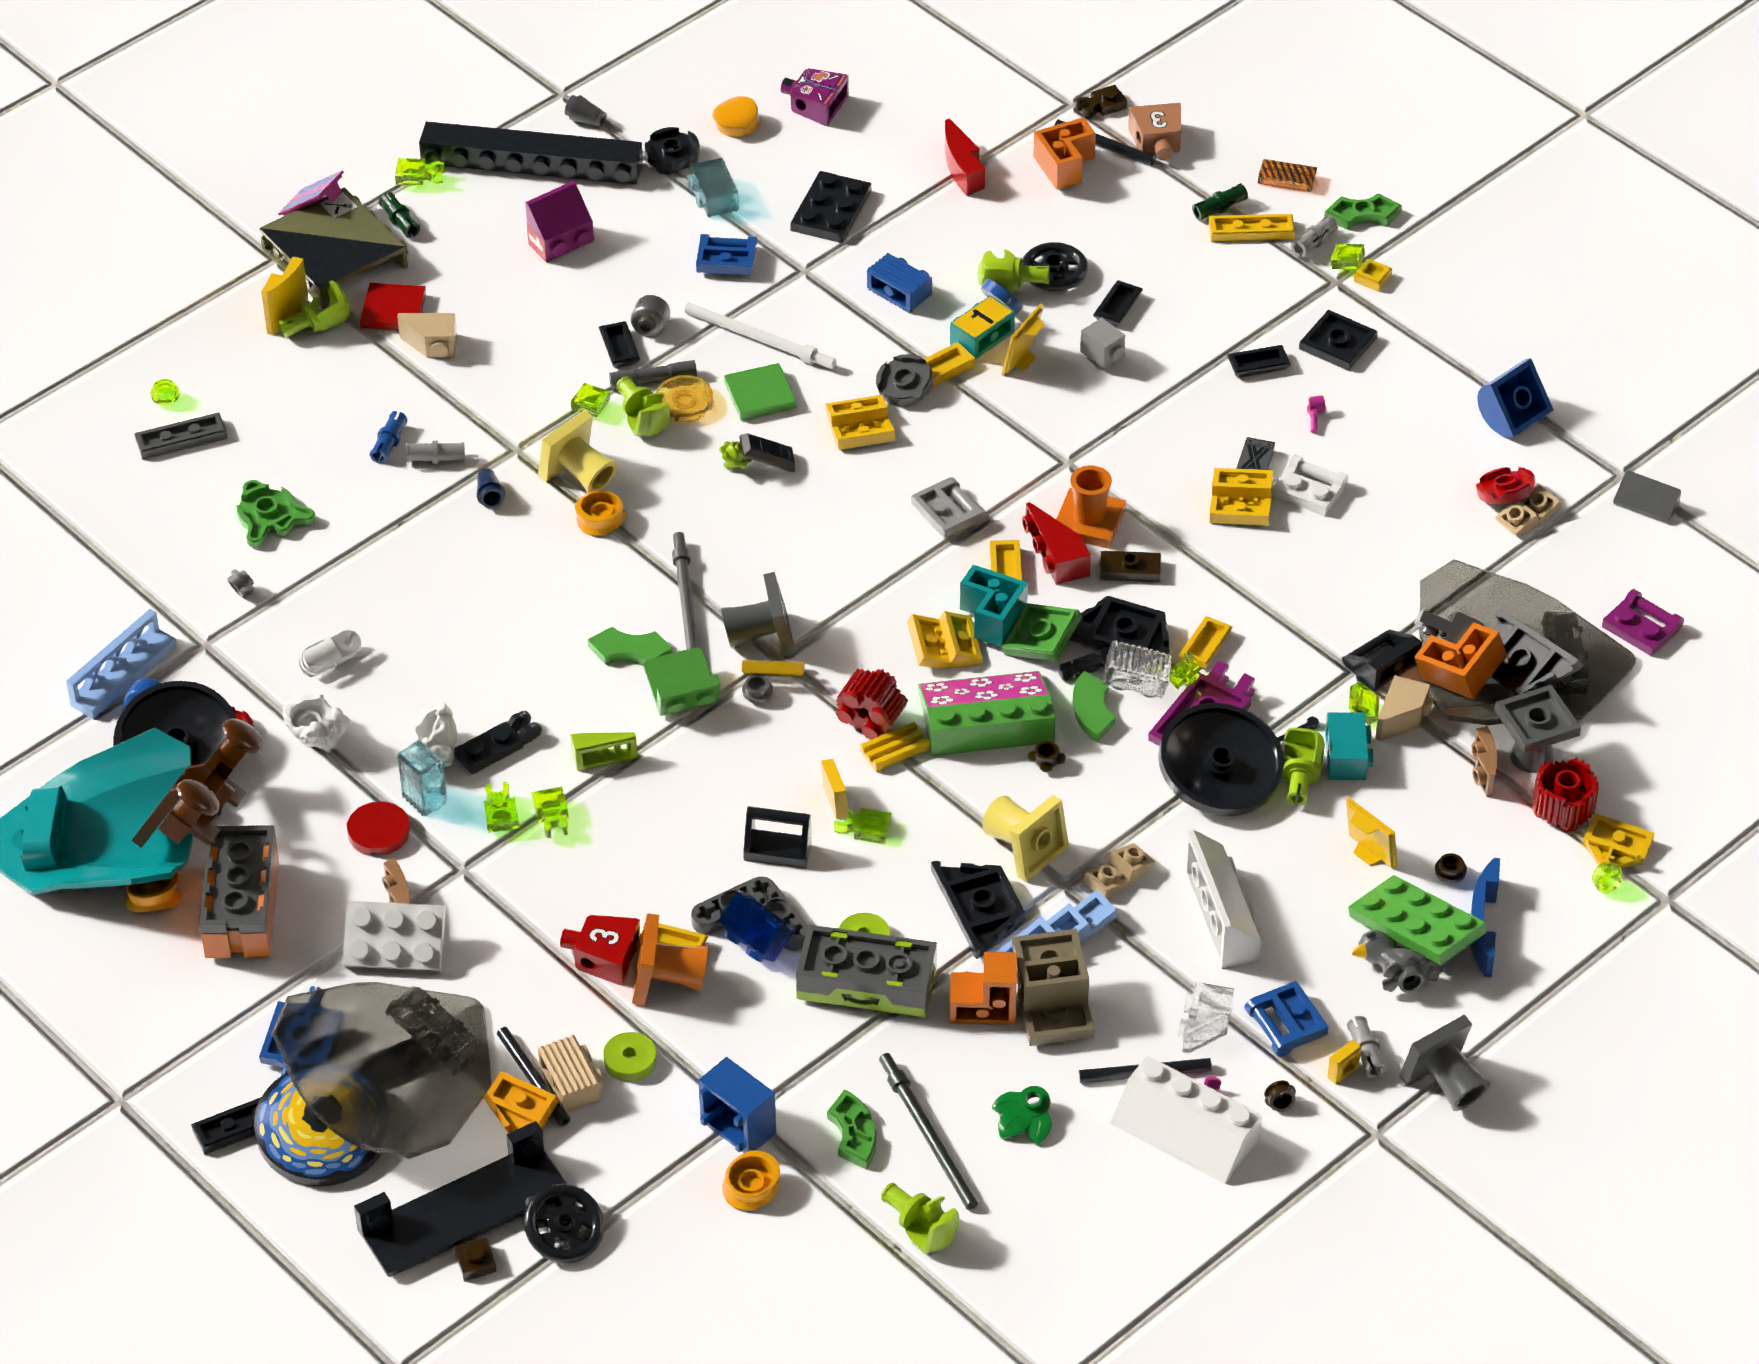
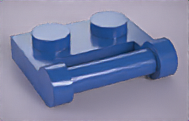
[696,234,757,275]
[1244,981,1329,1057]

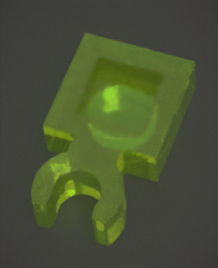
[395,158,445,185]
[1169,651,1201,690]
[483,781,519,833]
[531,786,569,839]
[834,808,892,844]

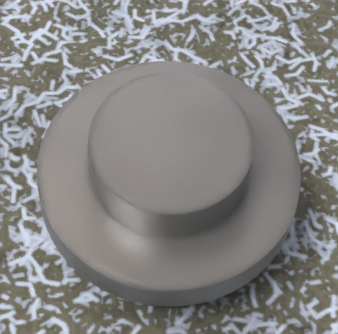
[227,569,254,597]
[742,674,773,703]

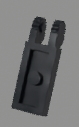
[454,710,542,774]

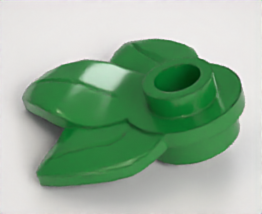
[991,1086,1052,1145]

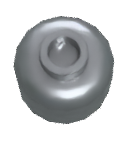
[630,295,671,337]

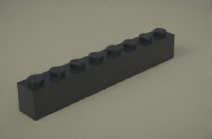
[419,121,643,184]

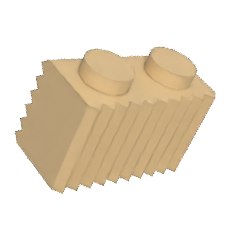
[538,1035,605,1112]

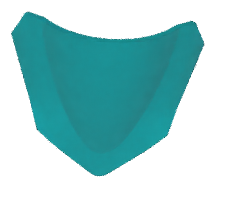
[0,728,194,895]

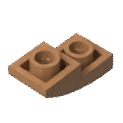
[1471,726,1497,797]
[382,858,410,904]

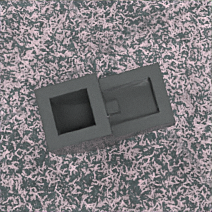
[1414,610,1485,644]

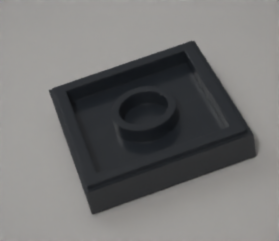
[1299,309,1378,371]

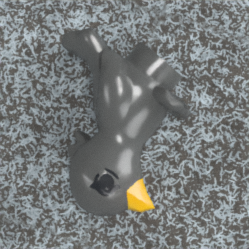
[1352,930,1445,993]

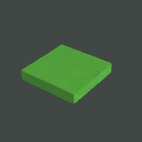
[724,363,796,420]
[1001,603,1082,662]

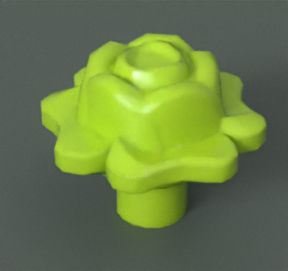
[719,441,752,471]

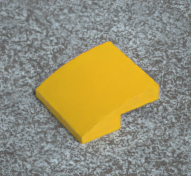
[261,257,309,335]
[825,395,896,450]
[1209,468,1274,526]
[907,611,983,668]

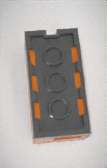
[199,825,279,958]

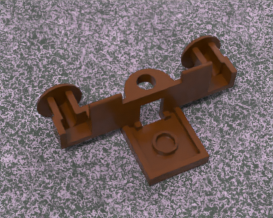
[131,718,263,848]

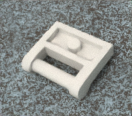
[1272,454,1349,516]

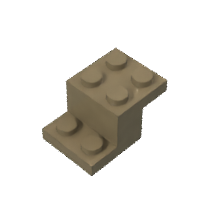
[1012,929,1095,1046]

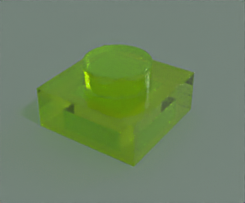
[1330,244,1365,271]
[571,383,610,418]
[1349,681,1380,725]

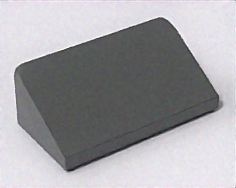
[1613,470,1681,523]

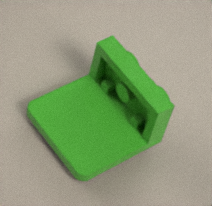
[643,647,721,716]

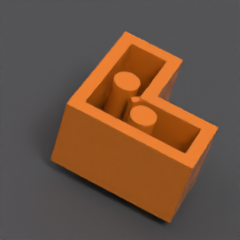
[1033,117,1096,190]
[1414,622,1507,699]
[950,951,1017,1025]

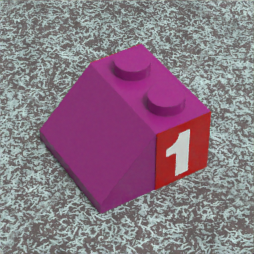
[525,181,594,263]

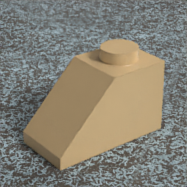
[398,313,457,358]
[1375,676,1434,741]

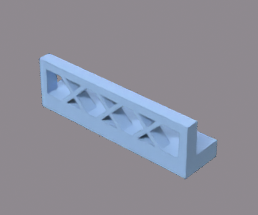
[66,609,177,720]

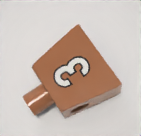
[1128,102,1181,161]

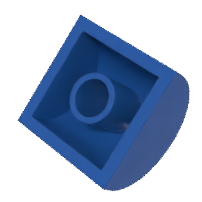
[1477,358,1554,437]

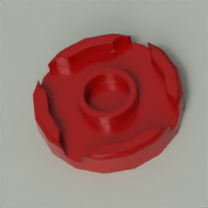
[1476,467,1536,504]
[346,801,410,855]

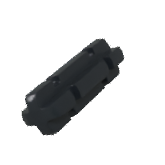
[1058,647,1116,681]

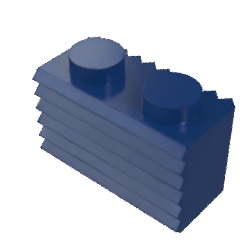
[867,252,932,313]

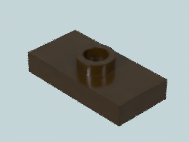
[1100,551,1161,582]

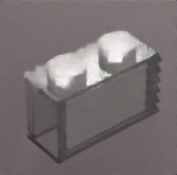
[1102,640,1172,699]

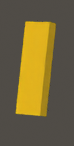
[1208,214,1295,242]

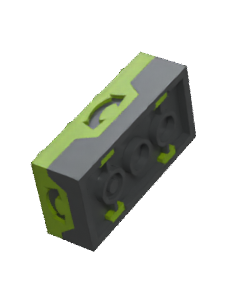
[796,924,937,1017]

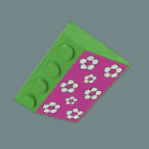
[918,671,1055,756]

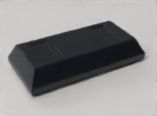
[1093,280,1143,327]
[598,321,640,368]
[1227,345,1291,378]
[739,433,795,473]

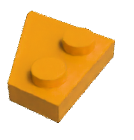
[484,1071,559,1133]

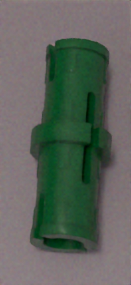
[1192,183,1248,221]
[378,192,420,238]

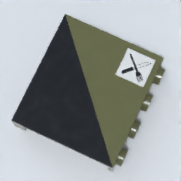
[259,187,409,309]

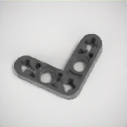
[691,876,808,951]

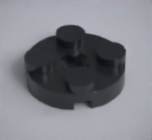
[644,127,700,175]

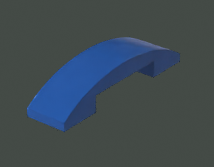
[1470,857,1501,977]

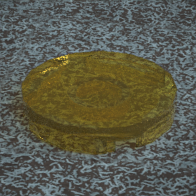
[656,375,713,422]

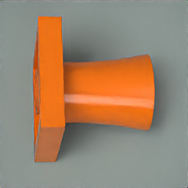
[1056,465,1126,549]
[632,913,708,1006]

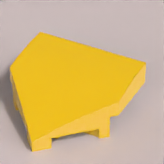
[1583,813,1655,872]

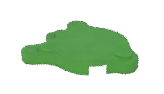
[236,480,316,547]

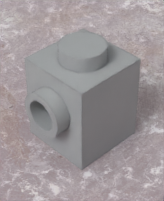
[1080,317,1126,369]

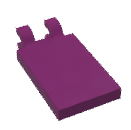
[1148,660,1255,746]

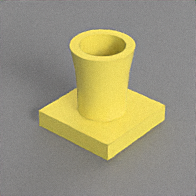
[538,409,618,493]
[982,795,1069,882]

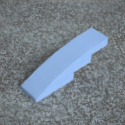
[997,889,1119,977]

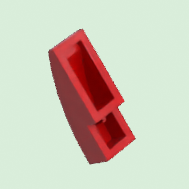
[945,118,985,196]

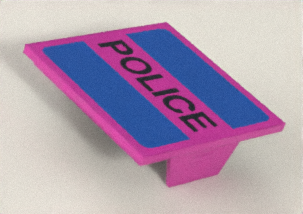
[278,170,344,216]

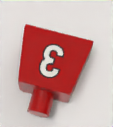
[560,915,641,986]

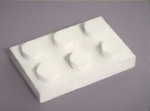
[342,901,446,972]

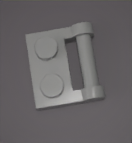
[911,477,989,539]

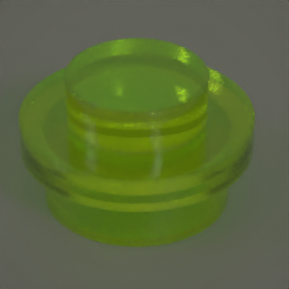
[150,379,180,405]
[1592,862,1622,894]

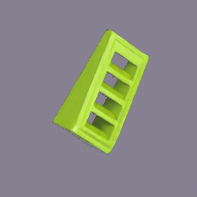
[570,732,638,771]

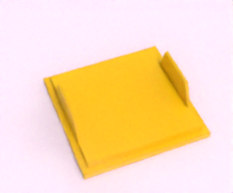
[1001,303,1045,376]
[1346,797,1398,869]

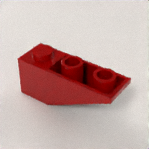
[1022,502,1091,585]

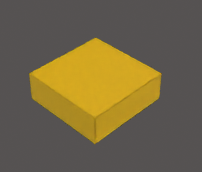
[1353,258,1393,292]
[1327,1039,1361,1084]

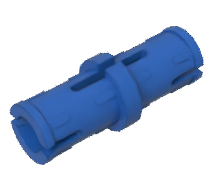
[369,411,408,464]

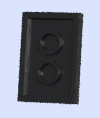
[790,171,872,243]

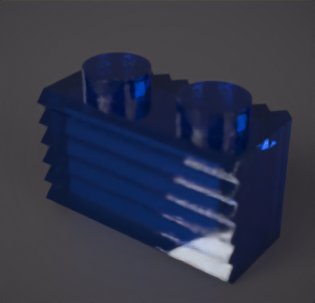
[717,891,795,962]

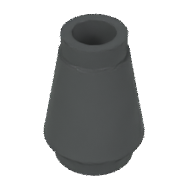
[564,95,607,127]

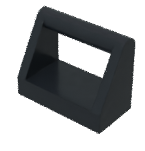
[1342,629,1422,691]
[743,806,812,869]

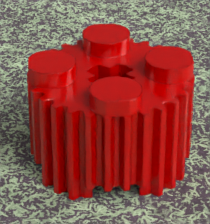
[835,668,908,740]
[1532,757,1599,832]

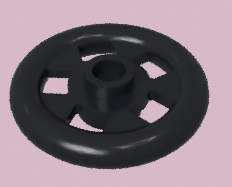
[1022,242,1088,291]
[524,1184,604,1263]

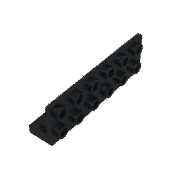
[354,1121,567,1277]

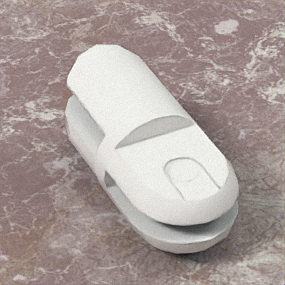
[298,629,362,676]

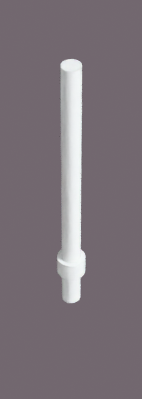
[684,302,837,369]

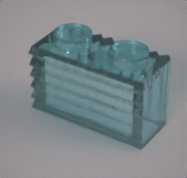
[687,157,739,218]
[397,741,448,816]

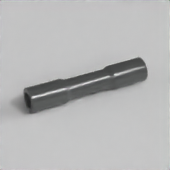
[609,360,697,390]

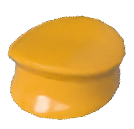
[712,96,760,137]
[575,491,627,536]
[125,872,182,913]
[722,1150,780,1211]

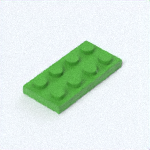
[1348,875,1487,965]

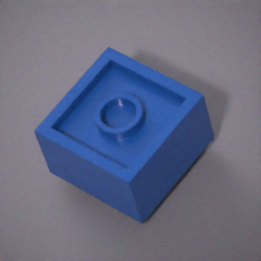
[698,1056,776,1154]

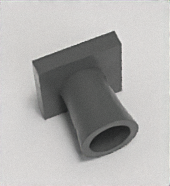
[721,571,796,658]
[1494,685,1581,773]
[1399,1014,1491,1111]

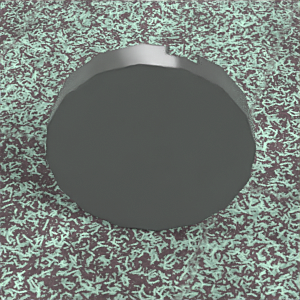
[875,354,934,406]

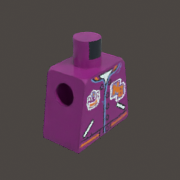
[780,68,849,127]

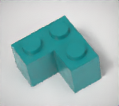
[959,564,1028,647]

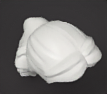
[283,694,350,752]
[403,701,458,769]

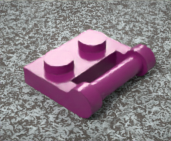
[1602,588,1685,657]

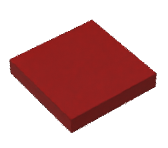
[359,282,426,331]

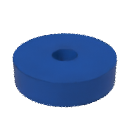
[980,279,1023,317]

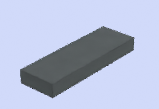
[134,412,228,460]

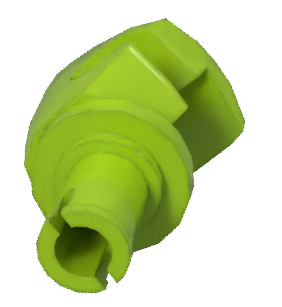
[977,249,1050,293]
[278,280,350,338]
[616,376,670,437]
[1283,727,1325,805]
[881,1182,959,1254]

